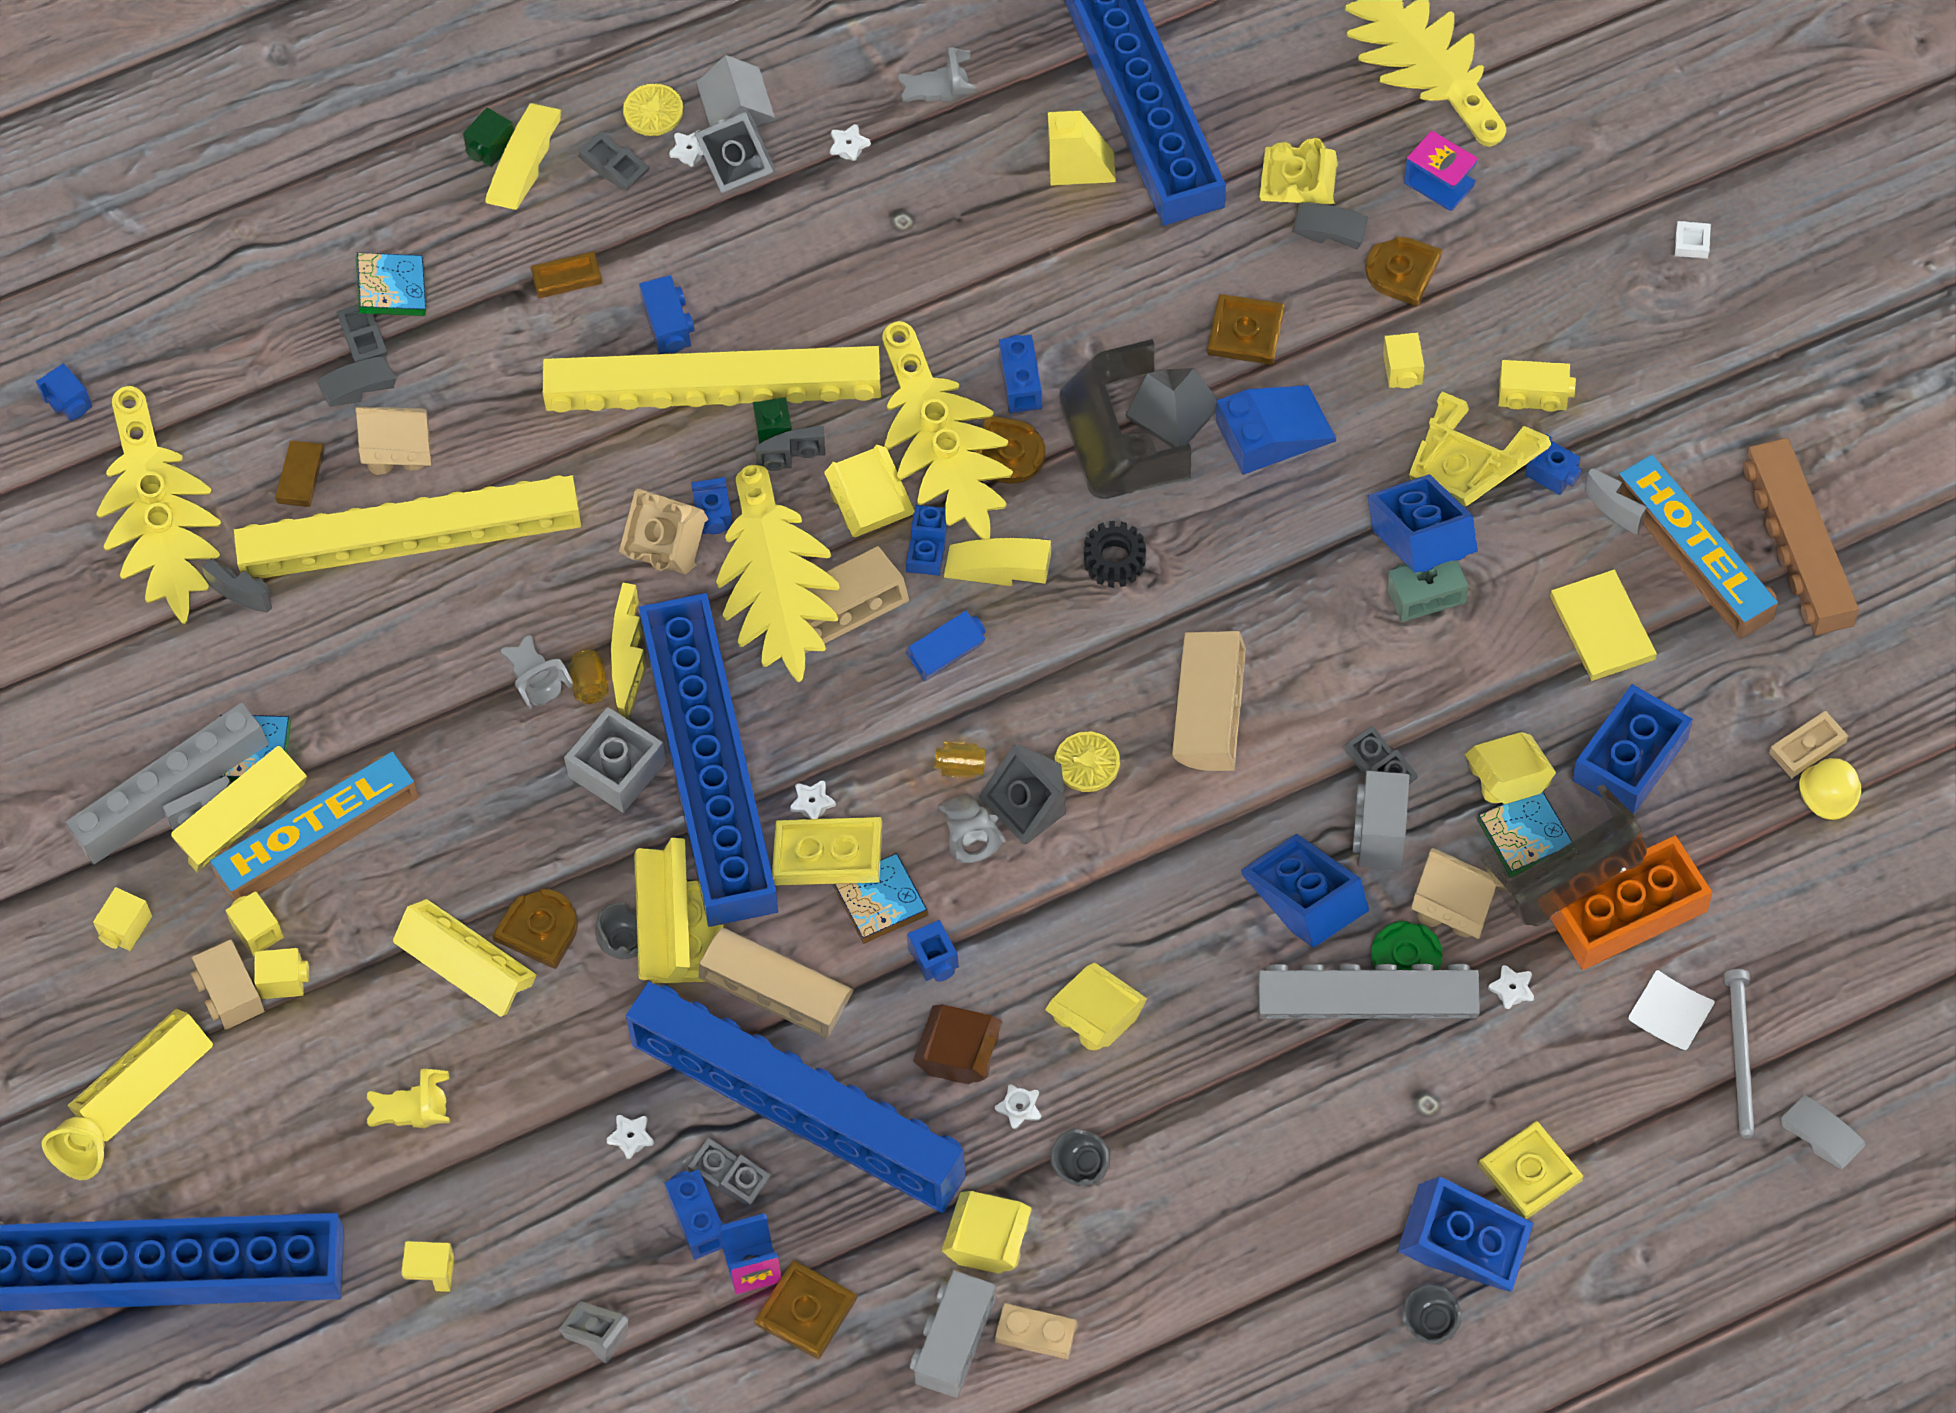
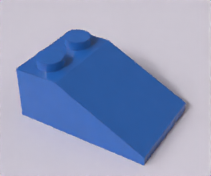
[1216,385,1336,475]
[1241,834,1369,948]
[1397,1176,1533,1292]

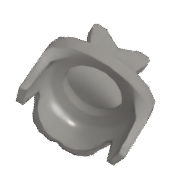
[898,47,976,102]
[501,635,573,709]
[938,794,1006,863]

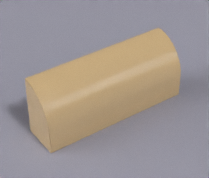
[767,546,909,653]
[1172,631,1246,771]
[699,928,853,1039]

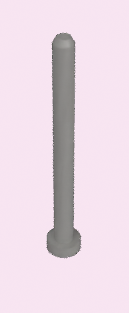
[1724,969,1754,1138]

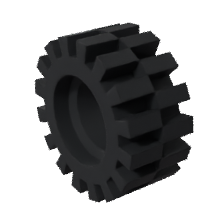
[1084,521,1146,588]

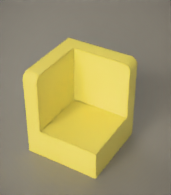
[402,1241,454,1292]

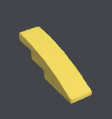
[486,103,561,210]
[611,583,646,720]

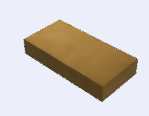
[530,251,603,299]
[275,440,325,507]

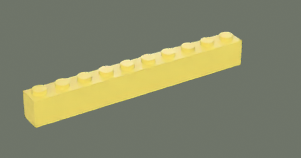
[543,346,881,412]
[234,475,581,579]

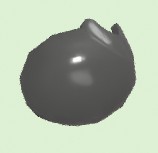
[595,902,638,960]
[1051,1129,1110,1187]
[1402,1284,1462,1345]

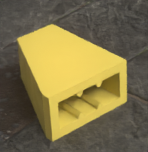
[1048,111,1116,185]

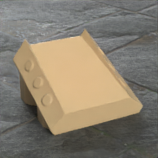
[355,407,432,475]
[619,489,709,575]
[1411,848,1500,939]

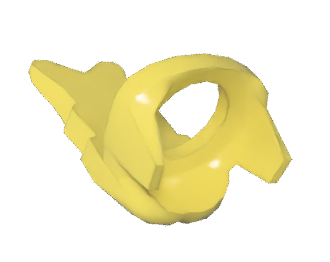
[367,1069,450,1128]

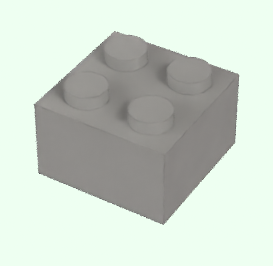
[564,707,667,813]
[1353,771,1410,870]

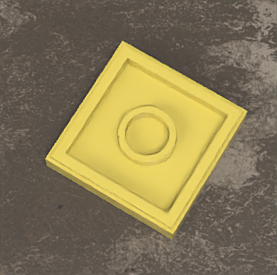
[1478,1121,1583,1220]

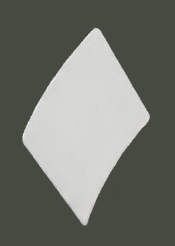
[1628,970,1715,1050]

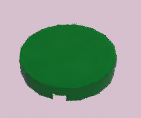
[1371,921,1442,970]

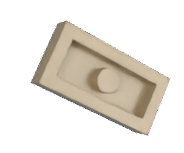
[1769,711,1848,778]
[995,1303,1077,1360]

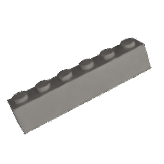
[65,702,269,865]
[1258,964,1479,1019]

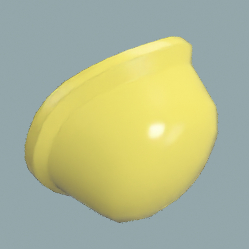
[1799,758,1861,820]
[41,1117,104,1180]

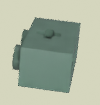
[1387,561,1468,622]

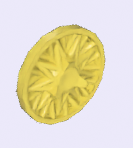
[623,84,683,136]
[1055,731,1120,792]

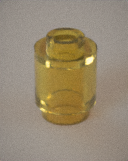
[569,650,609,704]
[935,741,986,779]

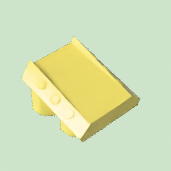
[1260,138,1338,204]
[824,445,914,537]
[1465,732,1556,805]
[1045,963,1147,1050]
[942,1191,1032,1274]

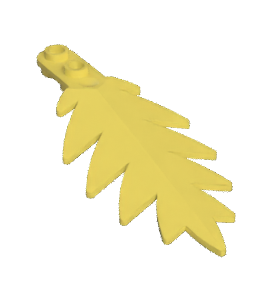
[1345,0,1506,147]
[882,321,1013,539]
[96,386,221,624]
[716,465,840,682]

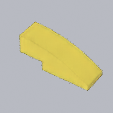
[944,538,1051,586]

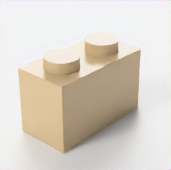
[190,939,265,1030]

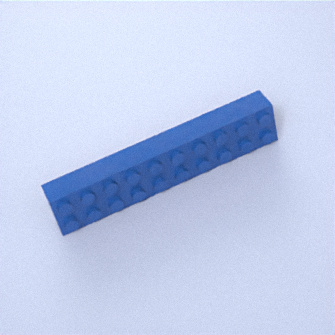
[1064,0,1226,226]
[639,593,778,927]
[625,981,966,1214]
[0,1213,344,1311]

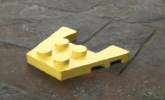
[1409,391,1551,507]

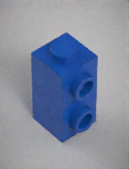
[639,275,695,354]
[999,335,1042,413]
[906,610,986,682]
[664,1169,723,1260]

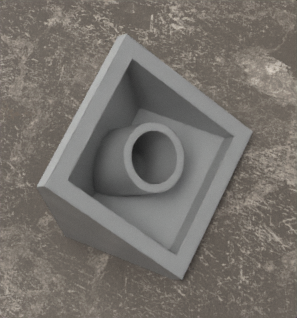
[697,55,775,127]

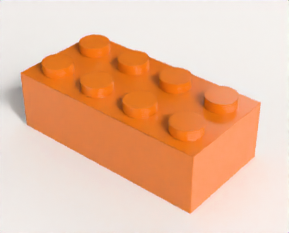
[1547,835,1713,971]

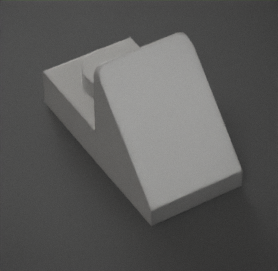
[162,775,231,831]
[558,1301,628,1363]

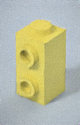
[1498,360,1576,412]

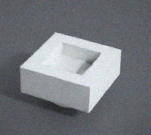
[1674,221,1711,259]

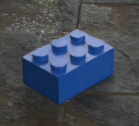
[1367,474,1478,573]
[1572,684,1693,816]

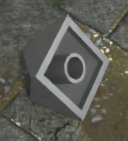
[694,110,776,193]
[1126,368,1218,452]
[979,744,1066,844]

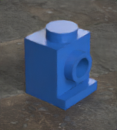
[36,363,93,421]
[1525,434,1582,495]
[691,477,732,534]
[907,920,959,982]

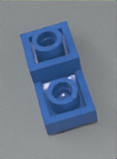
[906,505,948,576]

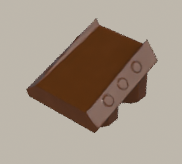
[913,1004,1002,1085]

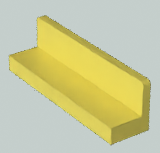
[171,746,307,873]
[634,837,690,983]
[393,899,537,1017]
[67,1009,213,1142]

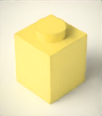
[1383,333,1424,388]
[93,887,152,951]
[225,891,284,957]
[254,948,309,999]

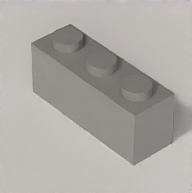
[910,1270,997,1398]

